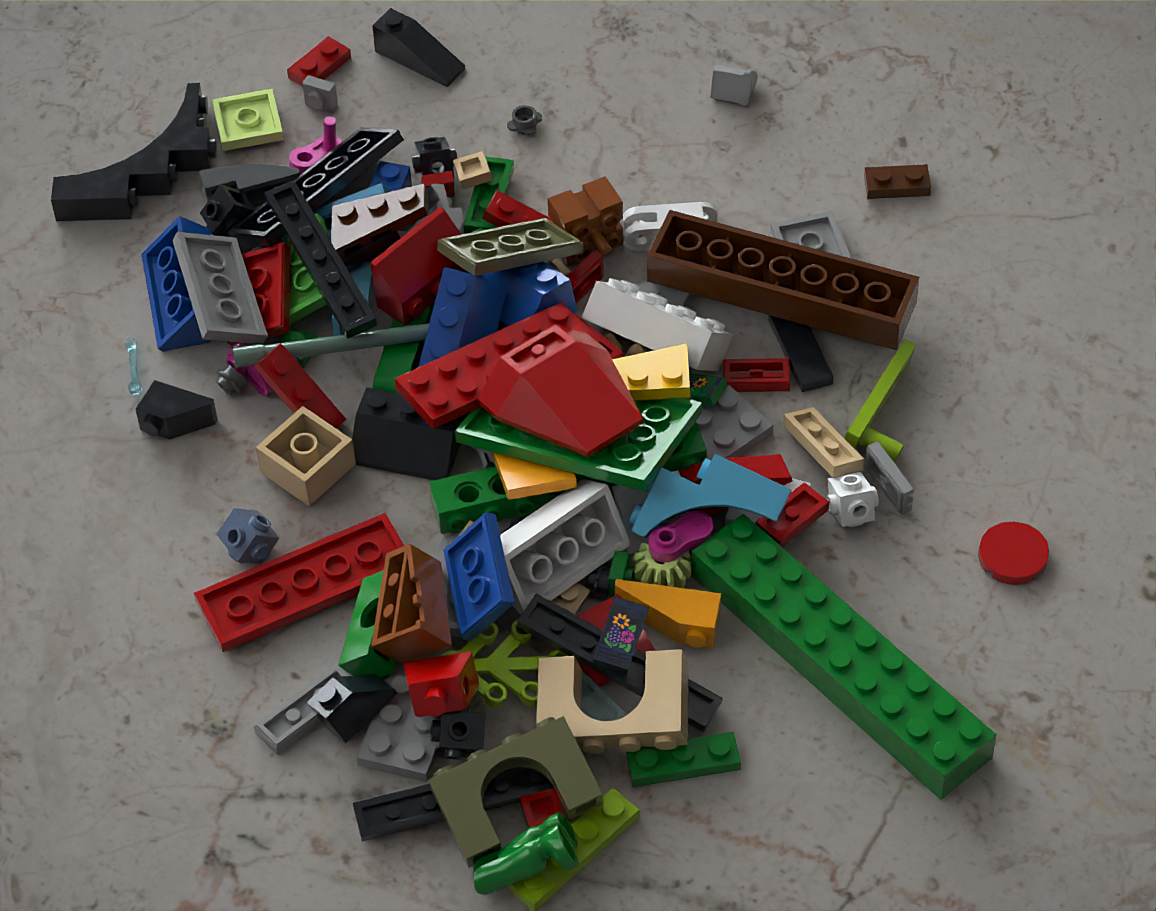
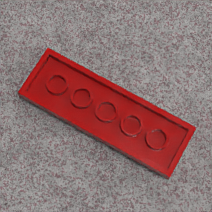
[395,302,601,429]
[194,513,405,652]

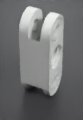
[622,202,718,251]

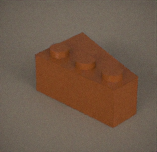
[371,544,452,665]

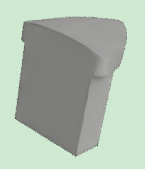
[710,65,758,107]

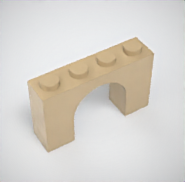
[536,649,689,754]

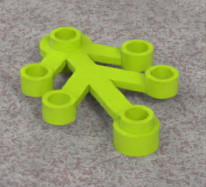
[441,620,568,708]

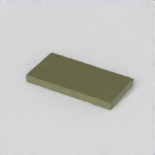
[437,218,583,276]

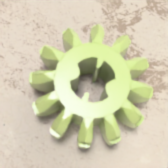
[633,541,692,588]

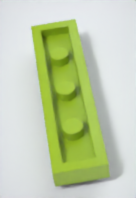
[508,788,640,911]

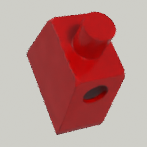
[404,651,479,717]

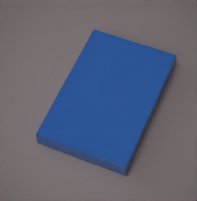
[443,512,515,641]

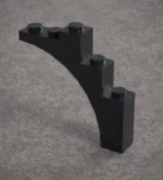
[51,83,217,222]

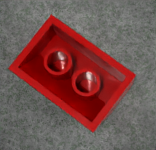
[370,207,469,326]

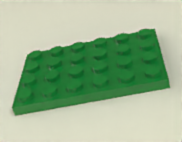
[455,398,702,491]

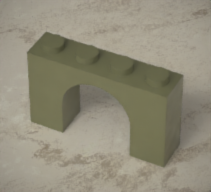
[428,716,603,868]

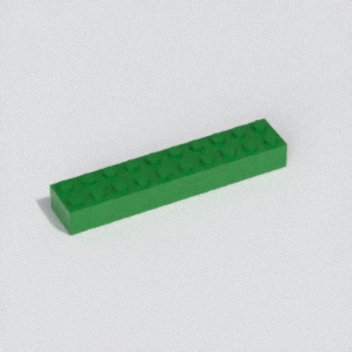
[691,514,997,800]

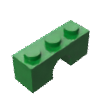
[338,570,396,677]

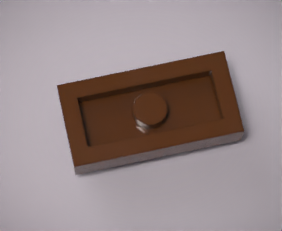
[864,164,931,199]

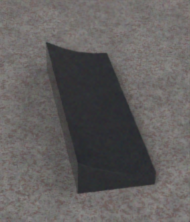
[228,127,404,255]

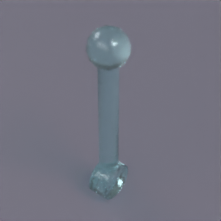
[124,337,142,395]

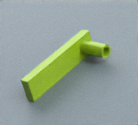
[845,339,917,463]

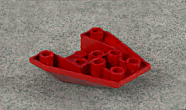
[477,324,644,457]

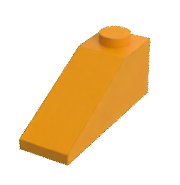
[615,579,721,648]

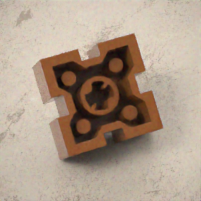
[547,176,624,267]

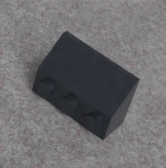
[352,387,464,480]

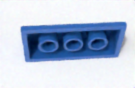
[141,216,211,351]
[470,262,578,328]
[419,267,506,414]

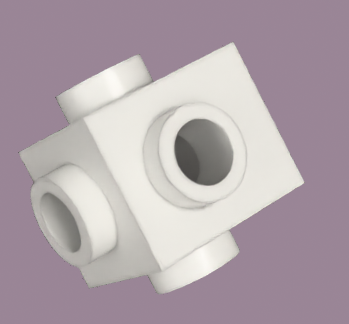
[826,472,879,527]

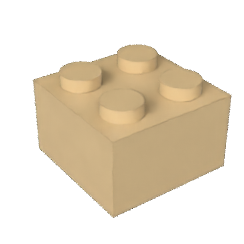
[256,406,356,506]

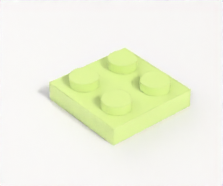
[212,89,284,151]

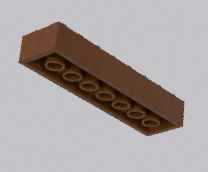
[647,210,919,350]

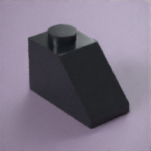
[135,380,218,439]
[307,674,398,744]

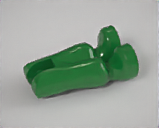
[473,812,579,895]

